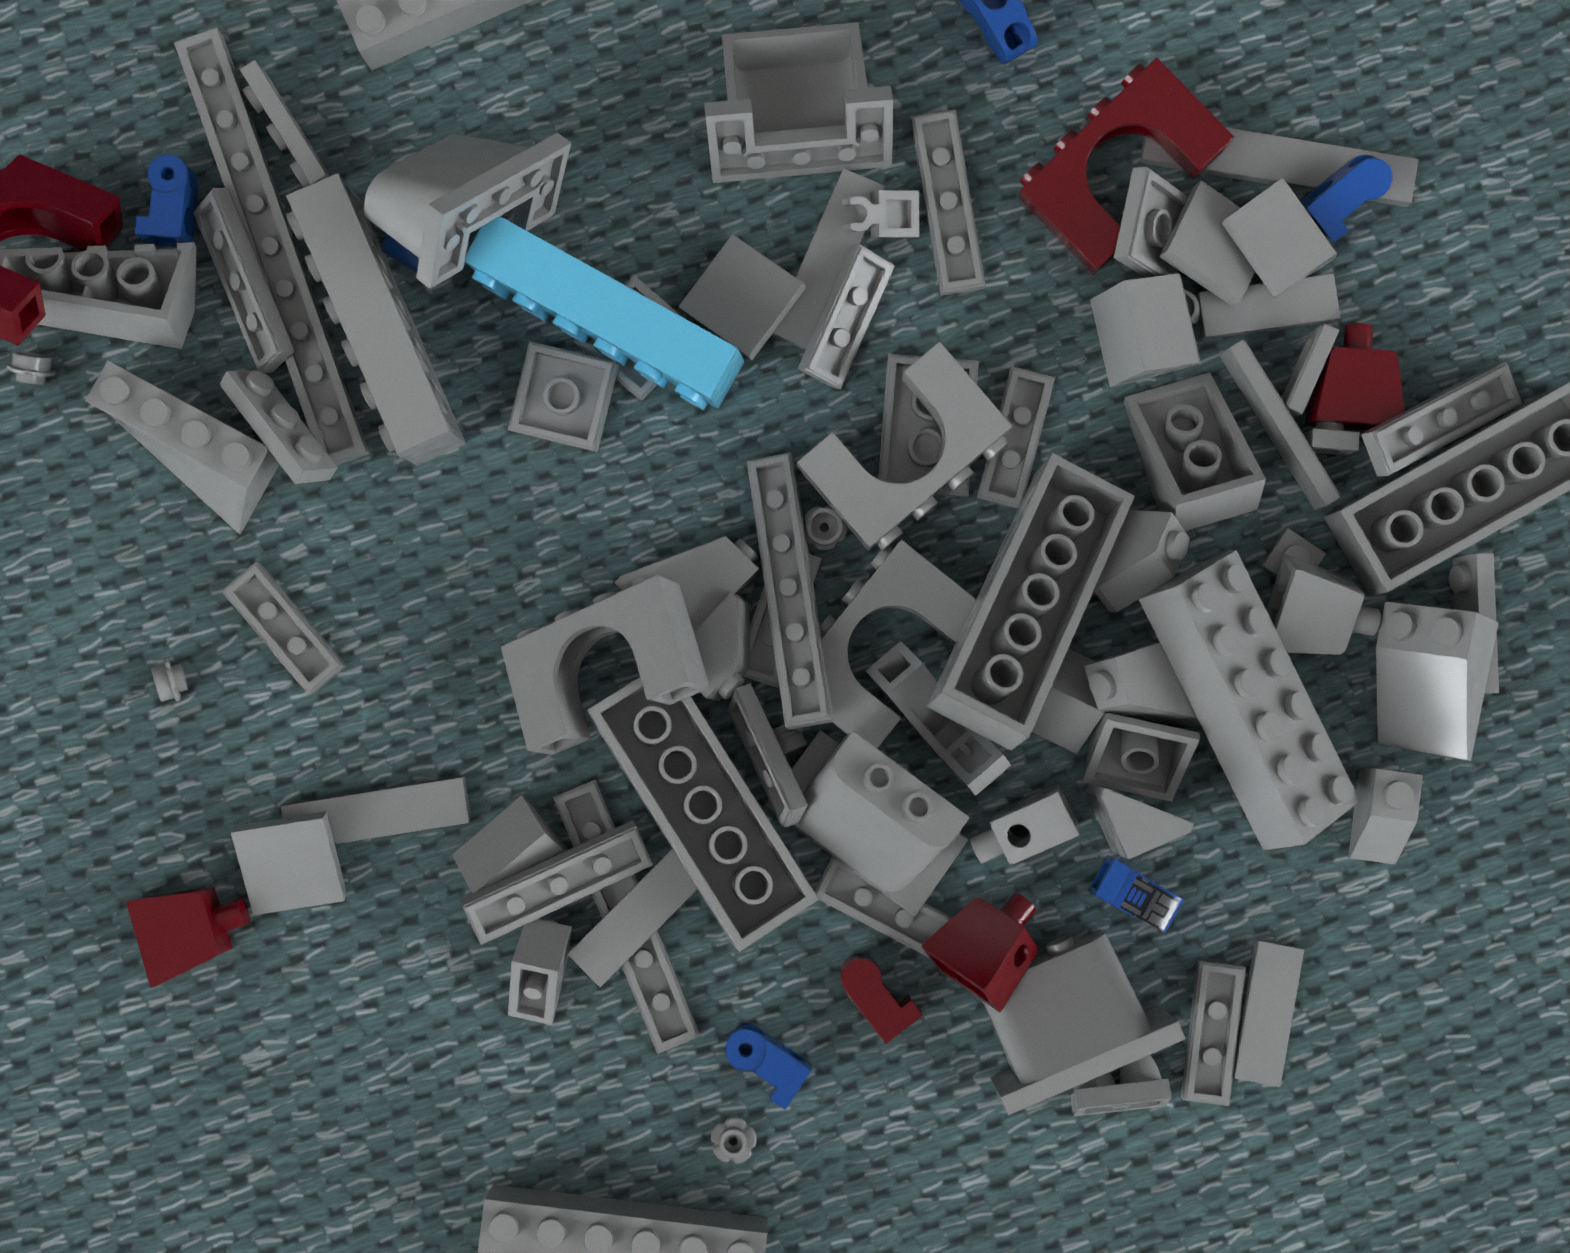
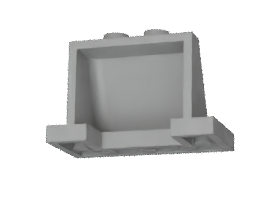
[704,22,893,183]
[363,133,571,289]
[765,730,970,916]
[983,929,1186,1115]

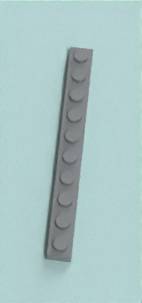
[174,27,370,465]

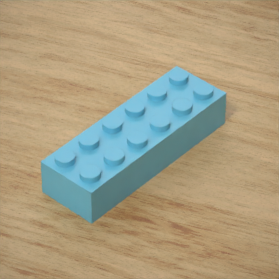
[464,216,745,410]

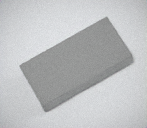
[1281,324,1339,418]

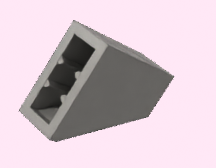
[614,536,760,632]
[1084,641,1201,728]

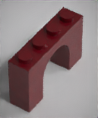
[1019,57,1234,276]
[0,154,123,346]

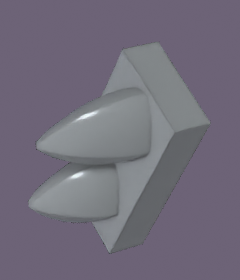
[1071,1055,1172,1117]

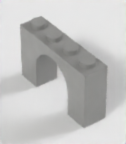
[797,342,1013,551]
[820,539,976,748]
[501,574,710,755]

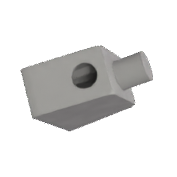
[1266,554,1381,655]
[970,782,1079,865]

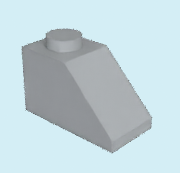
[1094,510,1190,612]
[694,592,750,701]
[1348,767,1423,864]
[508,919,572,1025]

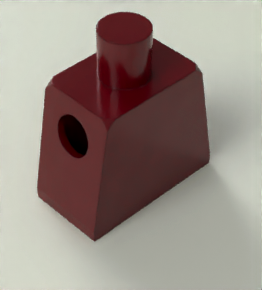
[1305,323,1405,430]
[126,887,250,988]
[921,892,1037,1013]

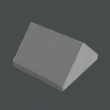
[1222,177,1337,298]
[1090,273,1201,388]
[1032,648,1105,754]
[1082,713,1200,802]
[1086,784,1194,859]
[452,795,569,894]

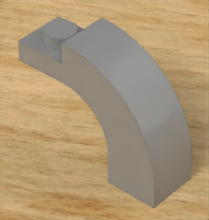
[866,641,1011,796]

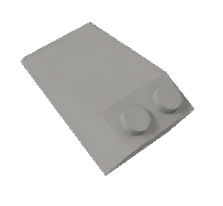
[1124,372,1266,531]
[1376,601,1498,761]

